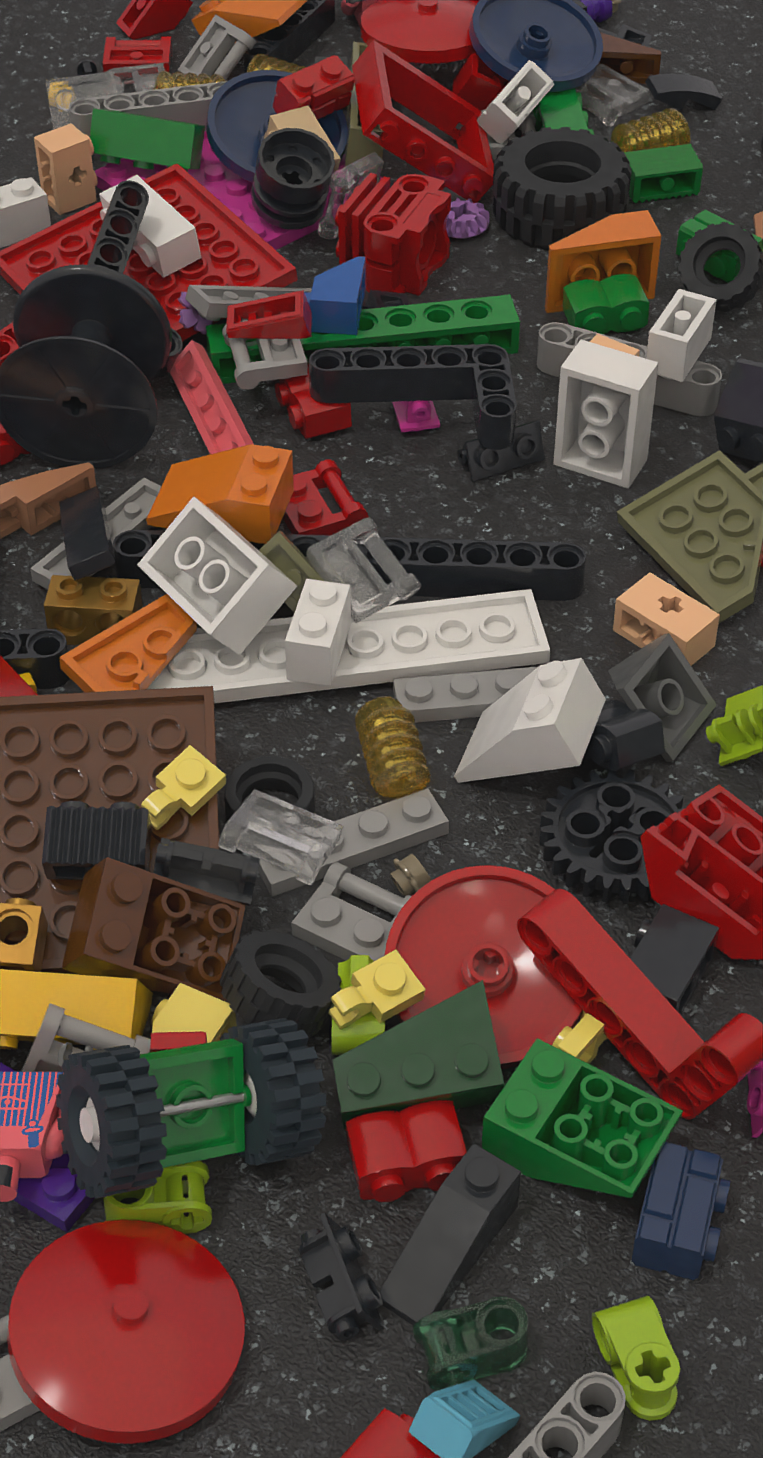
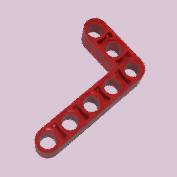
[517,889,763,1120]

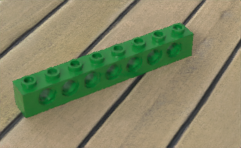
[206,294,520,384]

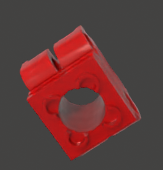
[335,173,451,296]

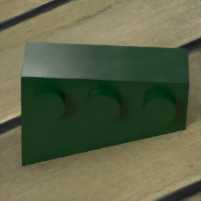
[332,980,504,1129]

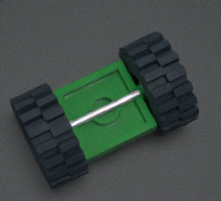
[56,1018,326,1199]

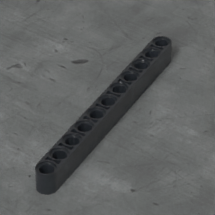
[113,530,586,601]

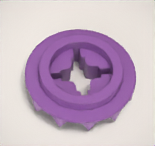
[446,198,489,238]

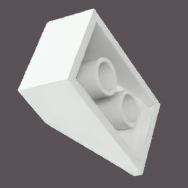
[454,658,606,783]

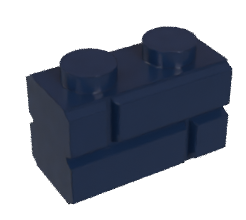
[631,1142,731,1280]

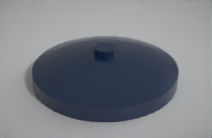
[469,0,603,92]
[206,70,348,183]

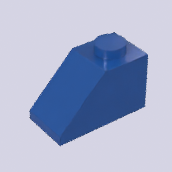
[305,256,366,335]

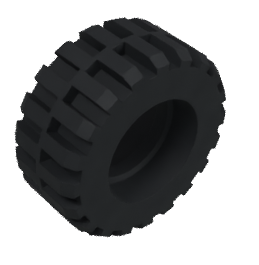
[492,127,631,250]

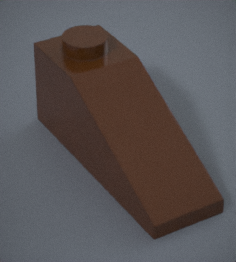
[588,32,661,84]

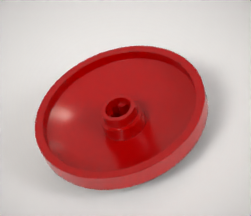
[361,0,477,64]
[384,865,583,1069]
[7,1220,245,1444]

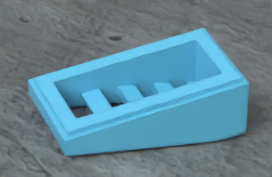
[409,1379,521,1458]

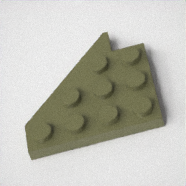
[617,450,763,623]

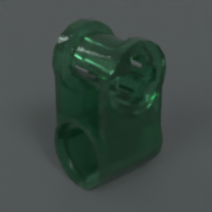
[412,1296,528,1390]

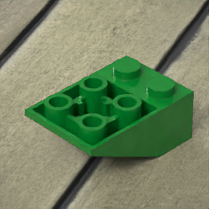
[482,1038,683,1198]

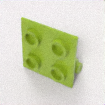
[706,685,763,766]

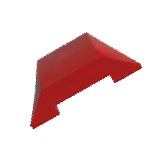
[640,784,763,960]

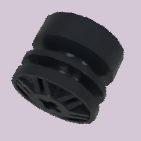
[251,128,335,229]

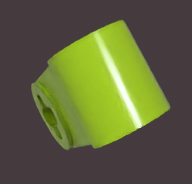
[103,1161,212,1234]
[591,1296,680,1421]

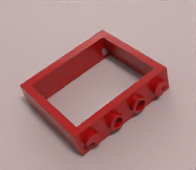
[352,40,494,204]

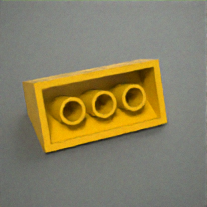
[0,969,153,1050]

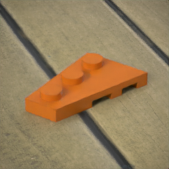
[60,594,197,692]

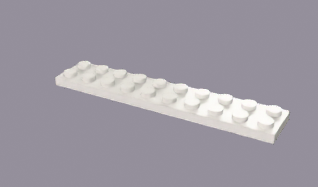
[147,589,550,703]

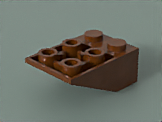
[61,857,246,1001]

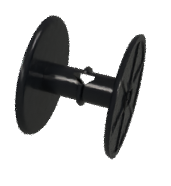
[0,265,172,469]

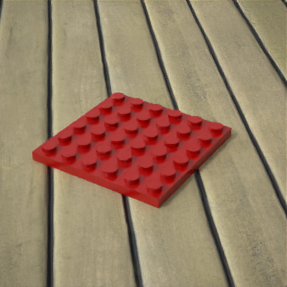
[0,163,298,341]

